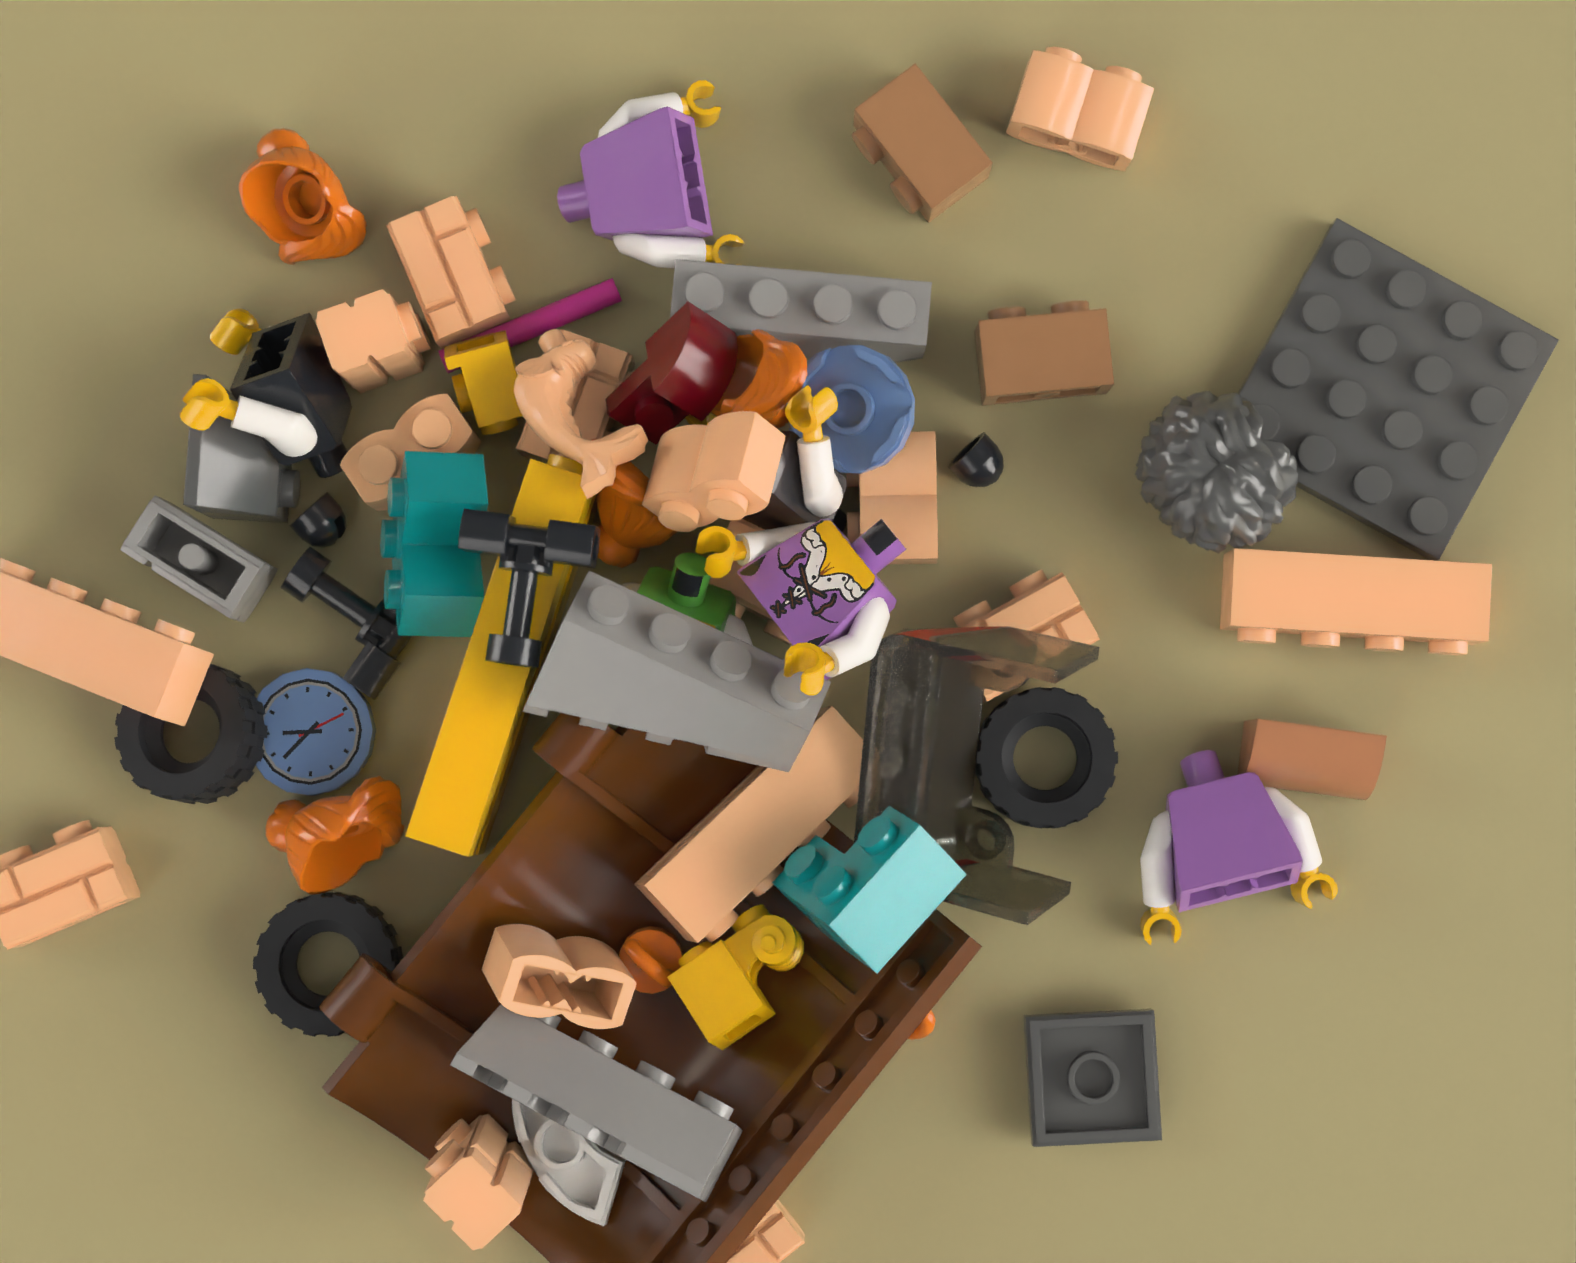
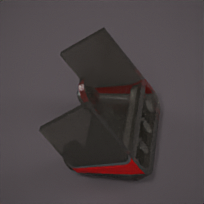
[854,626,1100,925]

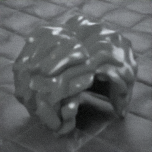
[1135,391,1298,553]

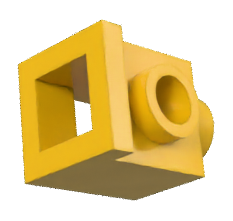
[444,330,523,435]

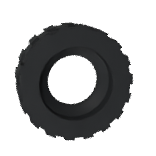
[114,664,267,804]
[973,687,1118,829]
[253,892,403,1037]

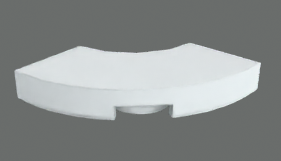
[512,1099,626,1226]

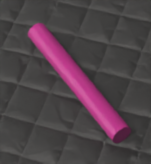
[438,278,622,374]

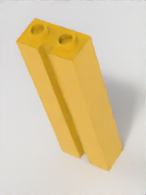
[405,454,598,857]

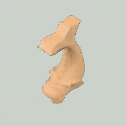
[514,329,648,499]

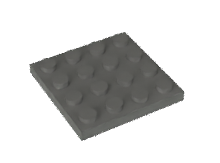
[1238,218,1559,561]

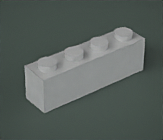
[670,259,932,363]
[523,571,831,772]
[450,1004,743,1202]

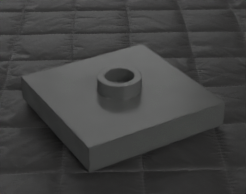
[1024,1008,1162,1147]

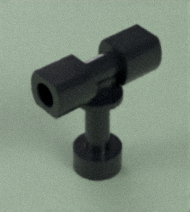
[458,508,601,668]
[281,547,412,700]

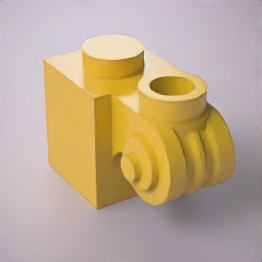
[667,904,804,1051]

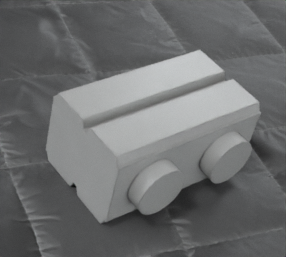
[120,495,278,623]

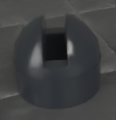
[948,432,1004,487]
[289,492,347,548]

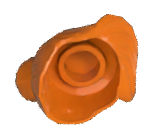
[238,128,367,265]
[710,329,807,429]
[591,438,679,568]
[265,776,404,895]

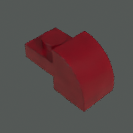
[605,301,738,445]

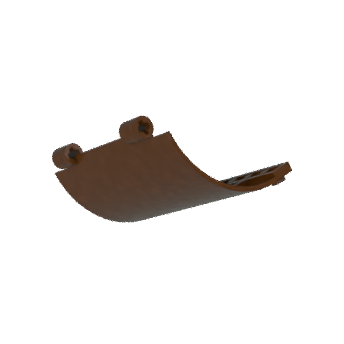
[320,713,982,1263]

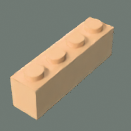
[1220,548,1492,655]
[0,558,214,726]
[634,706,884,943]

